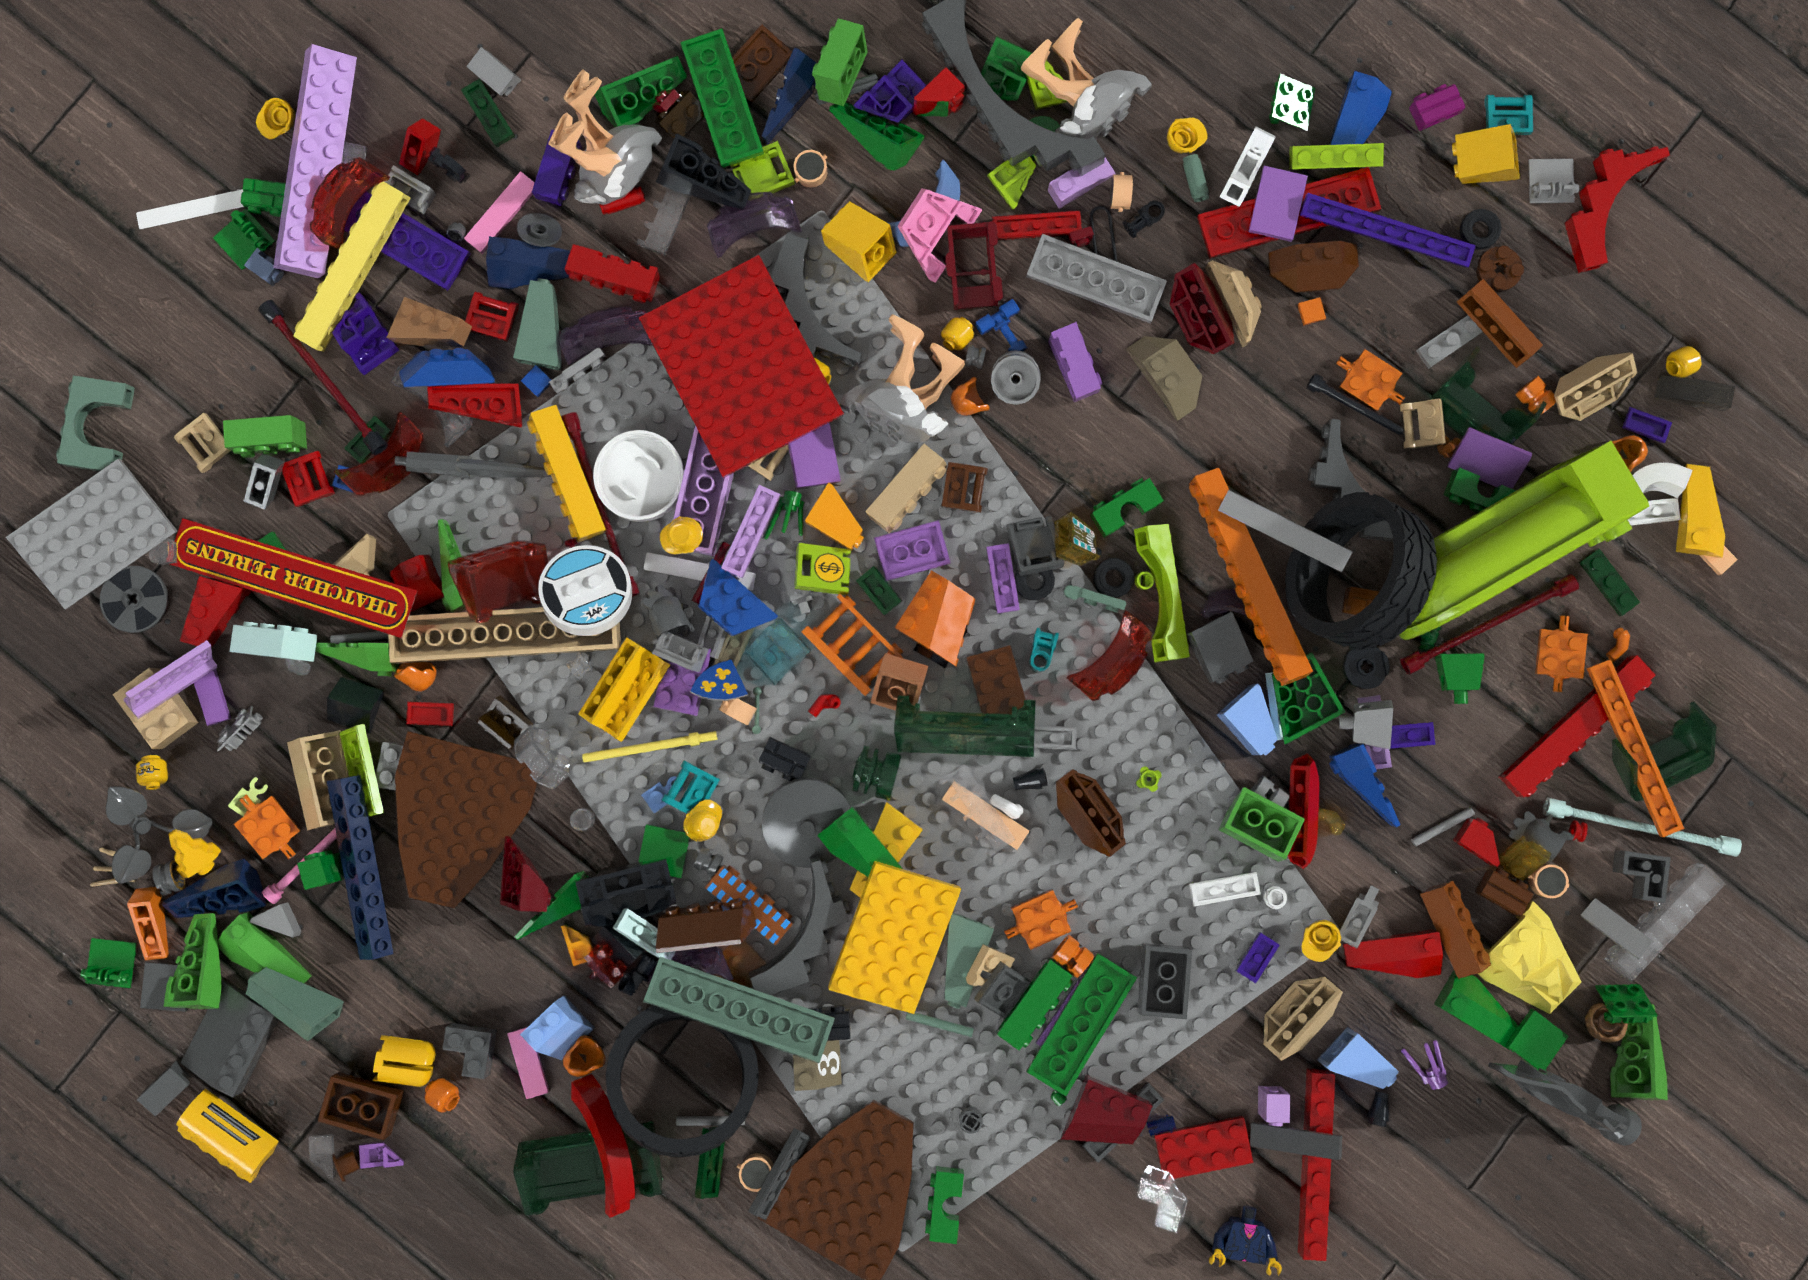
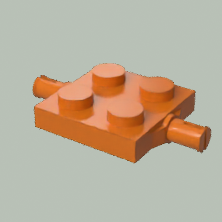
[1336,349,1405,411]
[1535,616,1588,693]
[234,794,301,860]
[1004,889,1078,950]

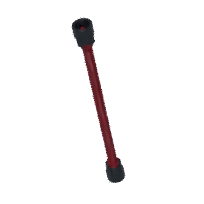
[258,300,388,455]

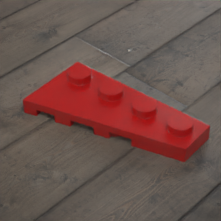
[427,384,522,428]

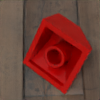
[390,555,444,613]

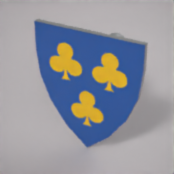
[690,660,748,701]

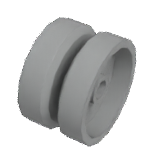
[991,350,1041,405]

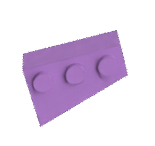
[1048,322,1102,403]

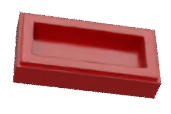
[406,702,454,726]

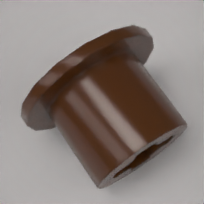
[332,1150,360,1182]

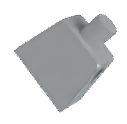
[1339,700,1393,749]

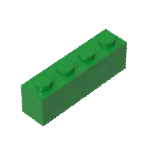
[996,958,1073,1051]

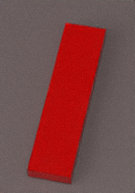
[992,211,1082,240]

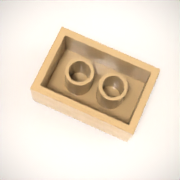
[113,668,199,749]

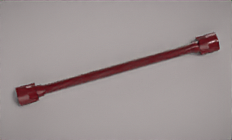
[561,412,640,597]
[1400,574,1579,675]

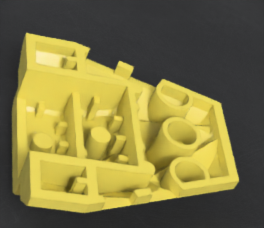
[1478,901,1581,1014]

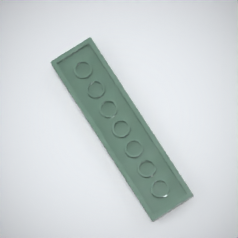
[643,956,835,1064]

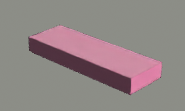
[507,1027,550,1099]

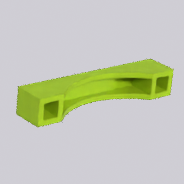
[1134,524,1190,662]

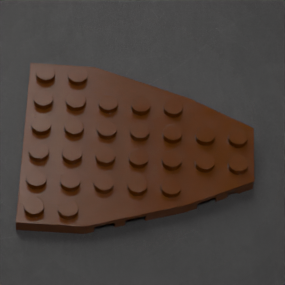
[395,731,542,908]
[757,1100,914,1280]

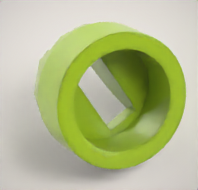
[1134,571,1154,590]

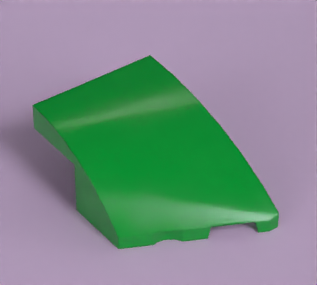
[981,36,1032,101]

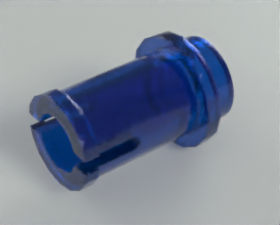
[1146,1114,1177,1137]

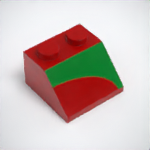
[914,67,965,116]

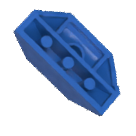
[399,348,495,387]

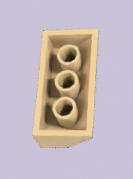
[287,730,349,831]

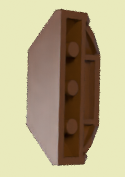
[1268,241,1359,293]
[1056,769,1126,857]

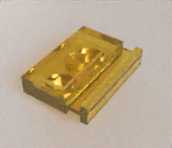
[1498,836,1551,881]

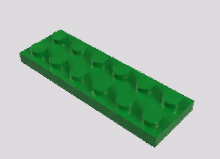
[680,28,764,168]
[1026,953,1137,1096]

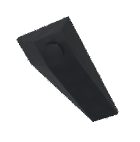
[656,133,751,210]

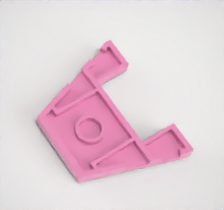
[898,188,982,283]

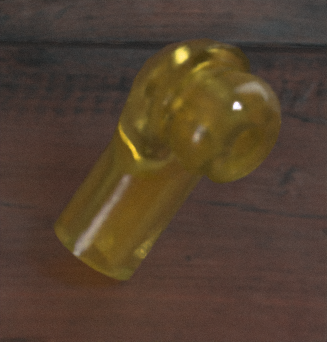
[1318,808,1345,835]

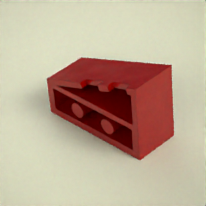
[180,576,251,648]

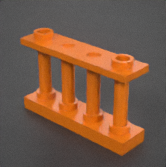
[801,594,904,697]

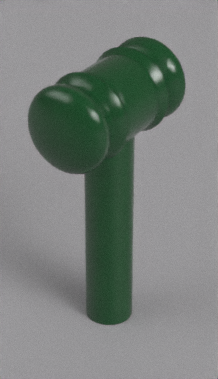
[1418,627,1441,652]

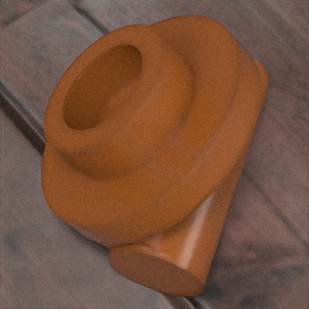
[1437,436,1461,458]

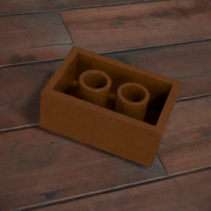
[966,645,1029,723]
[318,1072,404,1140]

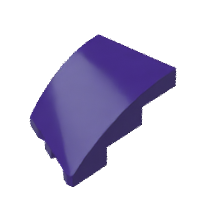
[853,60,927,123]
[332,293,400,375]

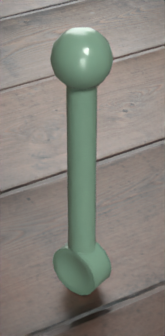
[752,687,762,734]

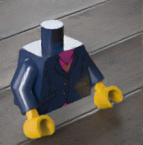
[1209,1206,1282,1276]

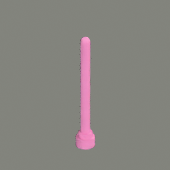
[262,828,337,904]

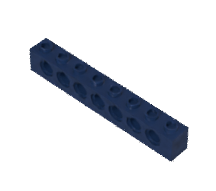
[327,775,394,960]

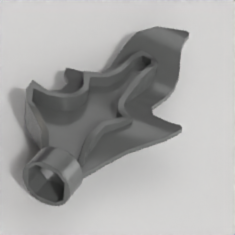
[1488,1060,1642,1146]

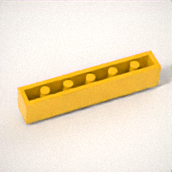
[527,405,605,543]

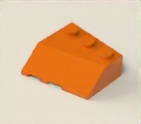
[895,570,975,667]

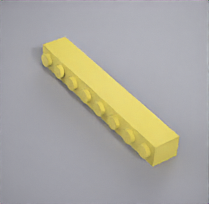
[293,180,411,352]

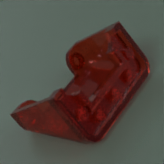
[448,540,548,623]

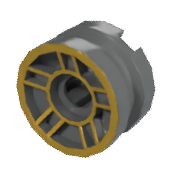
[152,860,185,896]

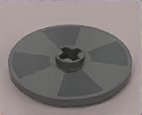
[100,566,168,633]

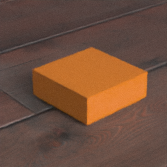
[1298,297,1326,326]

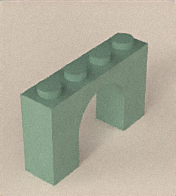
[56,375,135,472]

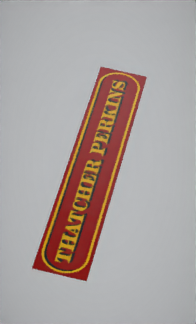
[167,518,417,638]

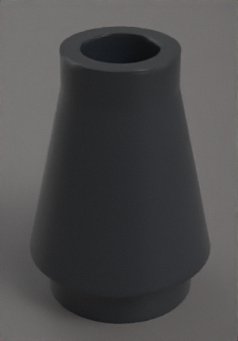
[1013,767,1048,790]
[1366,1092,1389,1127]

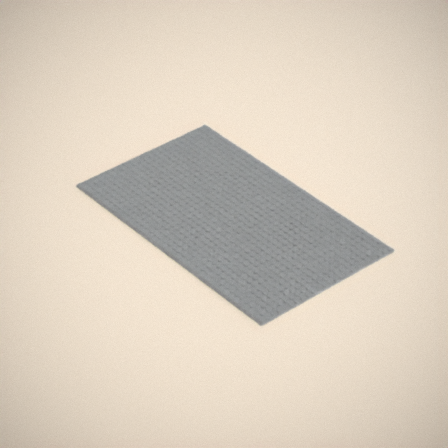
[388,211,1340,1252]

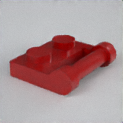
[465,291,519,342]
[282,451,335,507]

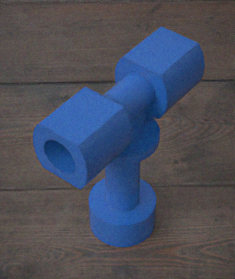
[975,299,1028,351]

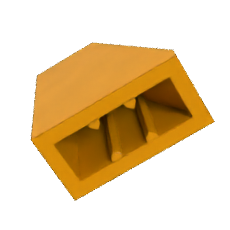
[805,482,864,551]

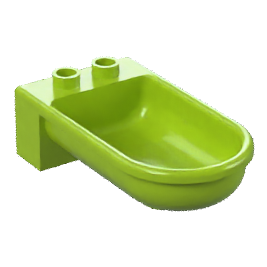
[1399,441,1649,640]

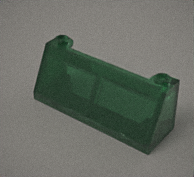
[894,695,1036,757]
[513,1121,663,1216]

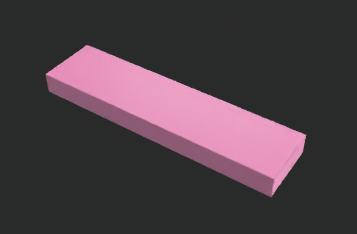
[464,171,535,254]

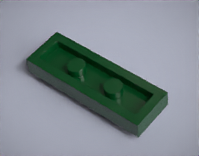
[461,78,515,148]
[1579,548,1640,616]
[695,1127,725,1199]

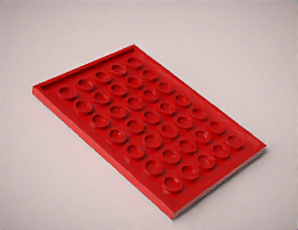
[639,255,844,478]

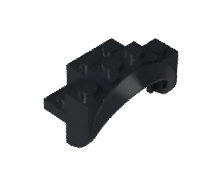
[575,858,677,927]

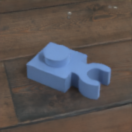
[641,776,684,813]

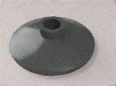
[517,213,562,247]

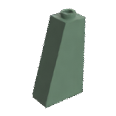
[513,279,562,371]
[944,913,994,1009]
[246,967,344,1041]

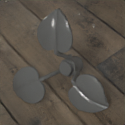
[105,786,212,884]

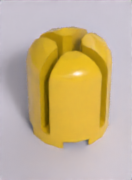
[373,1035,436,1087]

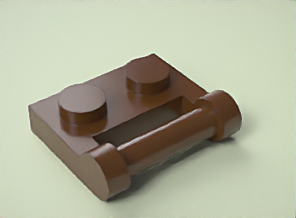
[941,462,988,513]

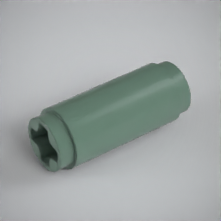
[1183,154,1209,202]

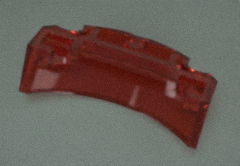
[310,157,390,249]
[334,411,423,496]
[1066,610,1152,701]

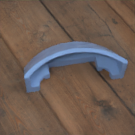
[887,160,960,247]

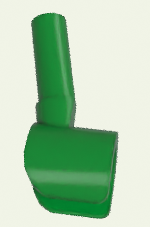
[1051,1090,1067,1106]

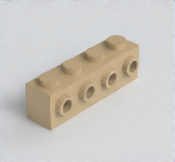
[865,444,947,534]

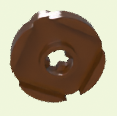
[1476,246,1524,292]

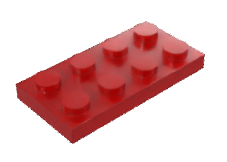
[1154,1116,1253,1181]

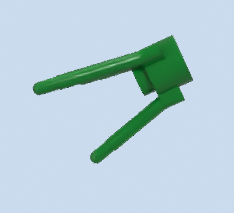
[764,490,804,540]

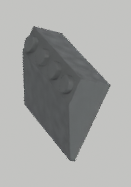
[181,981,279,1098]

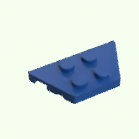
[698,559,778,637]

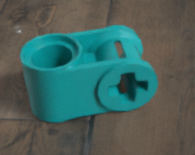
[1029,628,1059,673]

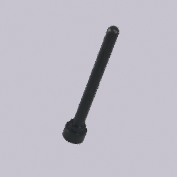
[1306,373,1404,435]

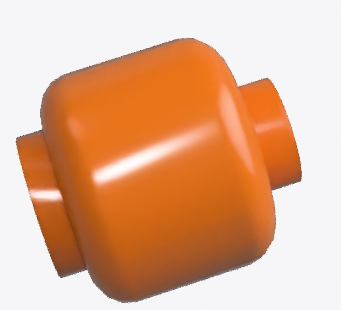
[425,1078,460,1113]

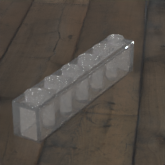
[1604,863,1726,982]

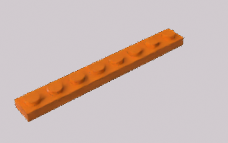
[1587,659,1684,837]

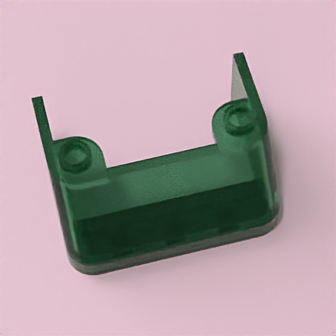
[1430,346,1547,445]
[1612,701,1717,801]

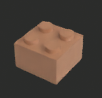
[870,653,928,716]

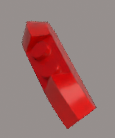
[1288,754,1319,869]

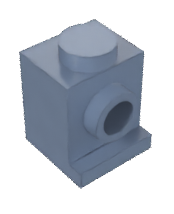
[244,248,284,286]

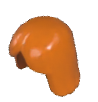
[951,377,990,416]
[1612,435,1648,472]
[394,662,436,692]
[563,1035,606,1077]

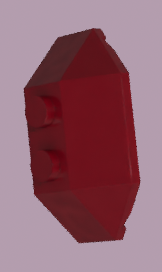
[1170,263,1234,354]

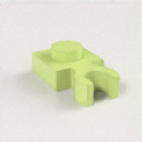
[228,777,268,816]

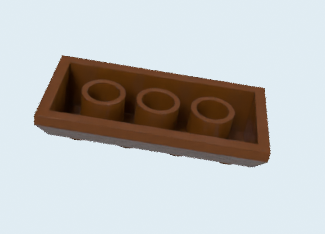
[656,898,757,953]

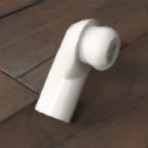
[990,794,1023,819]

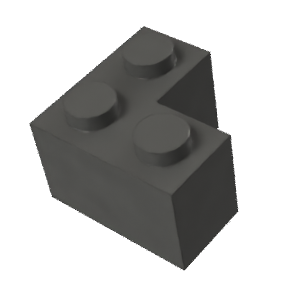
[1612,850,1671,903]
[442,1023,497,1079]

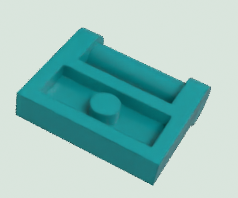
[1484,95,1533,135]
[661,760,720,814]

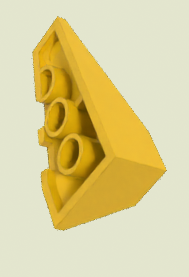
[1676,464,1725,558]

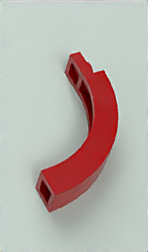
[571,1074,635,1218]

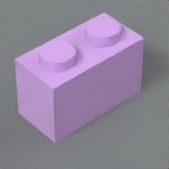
[1258,1086,1290,1126]

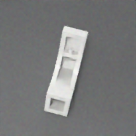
[1220,127,1276,207]
[1627,463,1693,520]

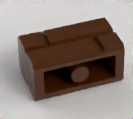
[1475,868,1533,917]

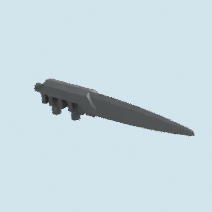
[395,451,552,478]

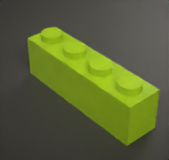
[1289,143,1384,169]

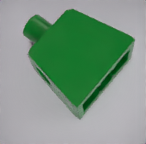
[1435,654,1485,704]

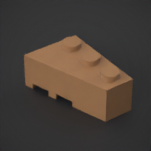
[386,297,472,347]

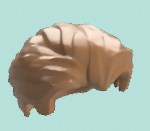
[1585,1003,1628,1042]

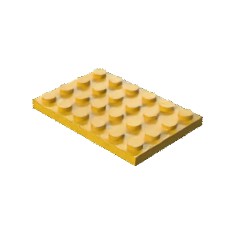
[828,861,961,1014]

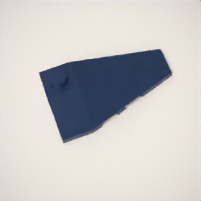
[762,47,816,145]
[486,236,570,289]
[162,859,267,918]

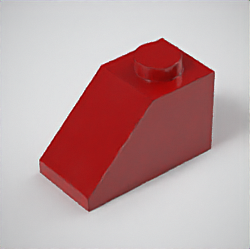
[399,118,441,175]
[1453,817,1500,867]

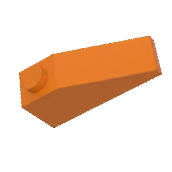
[127,887,169,960]

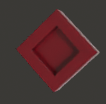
[652,89,680,113]
[1068,226,1094,248]

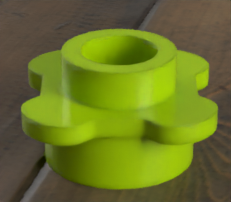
[1136,766,1162,792]

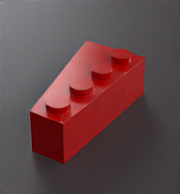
[565,244,660,303]

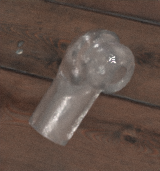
[285,659,310,676]

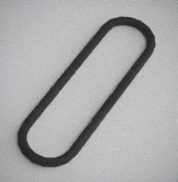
[1089,206,1117,262]

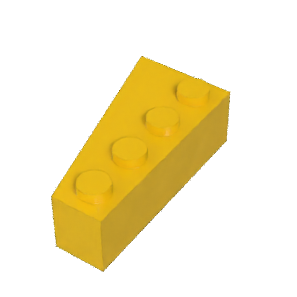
[849,802,923,898]

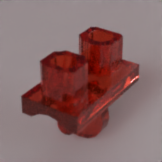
[584,944,627,989]

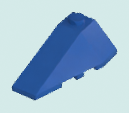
[1329,71,1392,169]
[1329,744,1400,827]

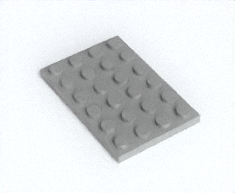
[6,458,177,610]

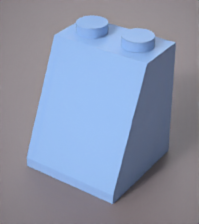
[1216,683,1277,755]
[520,995,595,1060]
[1317,1027,1399,1089]

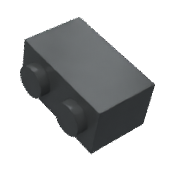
[243,453,285,509]

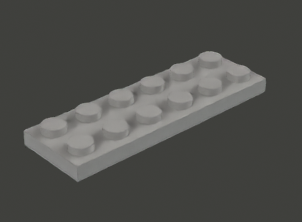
[1026,234,1167,324]

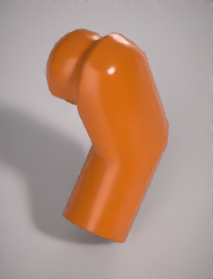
[1606,628,1630,662]

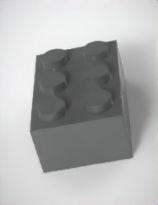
[1137,943,1192,1019]

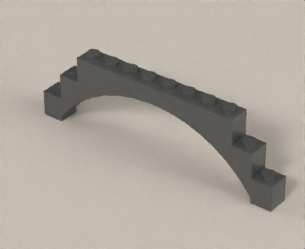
[921,0,1105,176]

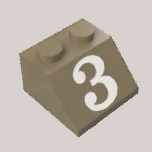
[793,1040,842,1091]

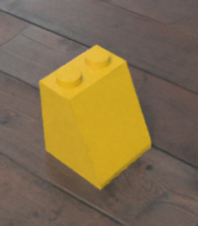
[1452,124,1520,184]
[821,201,896,282]

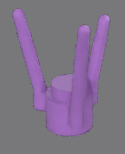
[1401,1040,1448,1090]

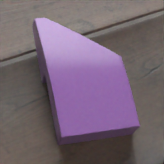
[359,1142,404,1169]

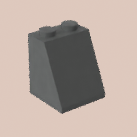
[1186,612,1253,684]

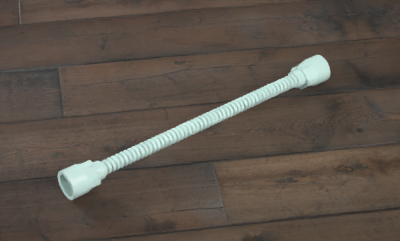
[1543,798,1742,857]

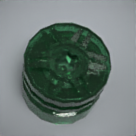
[852,745,902,801]

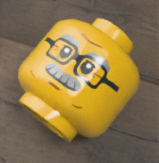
[136,755,168,790]

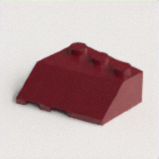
[500,836,551,912]
[1060,1075,1153,1144]

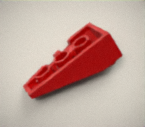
[1343,929,1443,978]

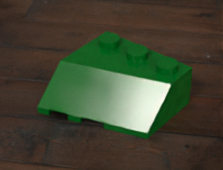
[1271,652,1345,745]

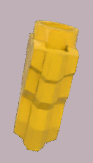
[168,829,221,878]

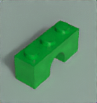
[1443,467,1516,513]
[1090,478,1164,538]
[297,850,345,890]
[925,1166,964,1244]

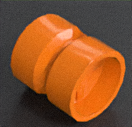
[1515,376,1556,418]
[1051,935,1094,978]

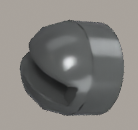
[446,222,466,242]

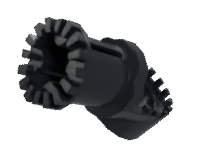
[1122,200,1165,238]
[618,952,659,996]

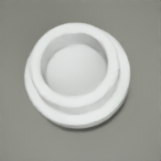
[1264,886,1287,909]

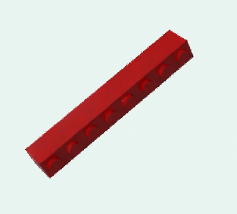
[1499,655,1656,797]
[1298,1068,1335,1261]

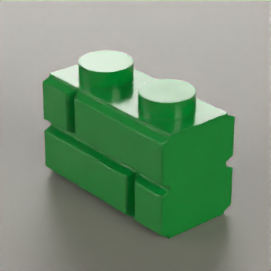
[240,178,286,217]

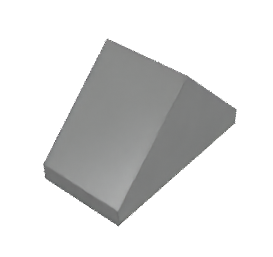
[250,902,301,938]

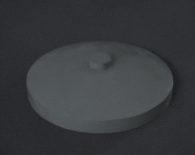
[762,778,851,868]

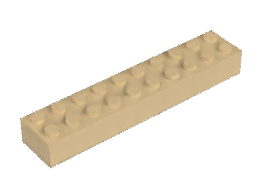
[388,607,621,664]

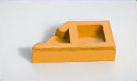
[561,924,596,966]

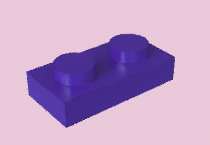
[1390,722,1435,749]
[1235,932,1280,983]

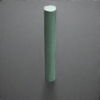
[906,1012,974,1037]

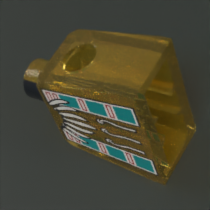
[1054,512,1102,566]

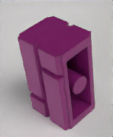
[1409,84,1465,131]

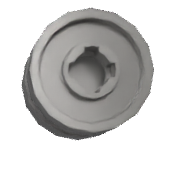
[1251,776,1289,807]

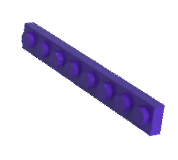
[1299,193,1476,268]

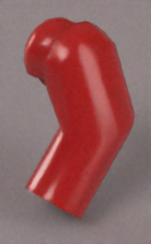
[808,694,841,718]

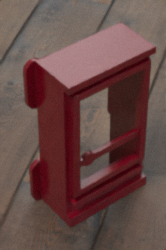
[945,221,1003,310]

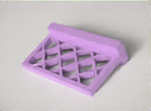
[721,485,780,579]
[123,640,217,719]

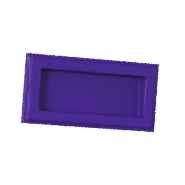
[1622,407,1672,443]

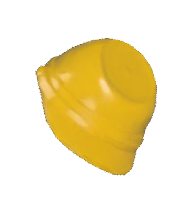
[256,98,296,139]
[1167,118,1207,153]
[660,516,703,555]
[683,799,722,842]
[1301,920,1341,962]

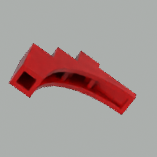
[1564,146,1670,274]

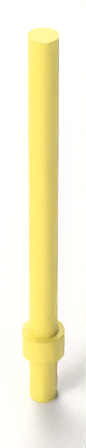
[582,731,718,763]

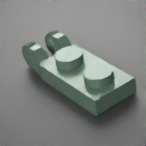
[1063,585,1126,613]

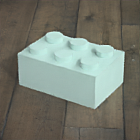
[230,621,317,662]

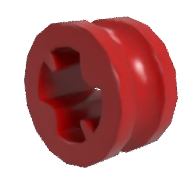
[1569,820,1588,842]

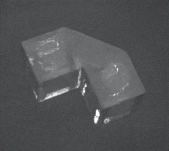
[514,725,570,790]
[1137,1165,1188,1233]

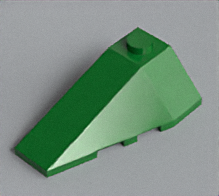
[594,56,687,127]
[829,102,925,171]
[1434,970,1518,1052]

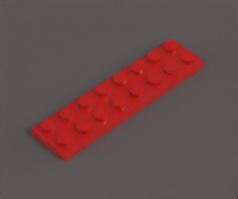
[1197,167,1381,259]

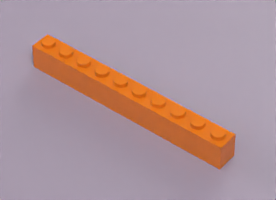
[1189,468,1313,686]

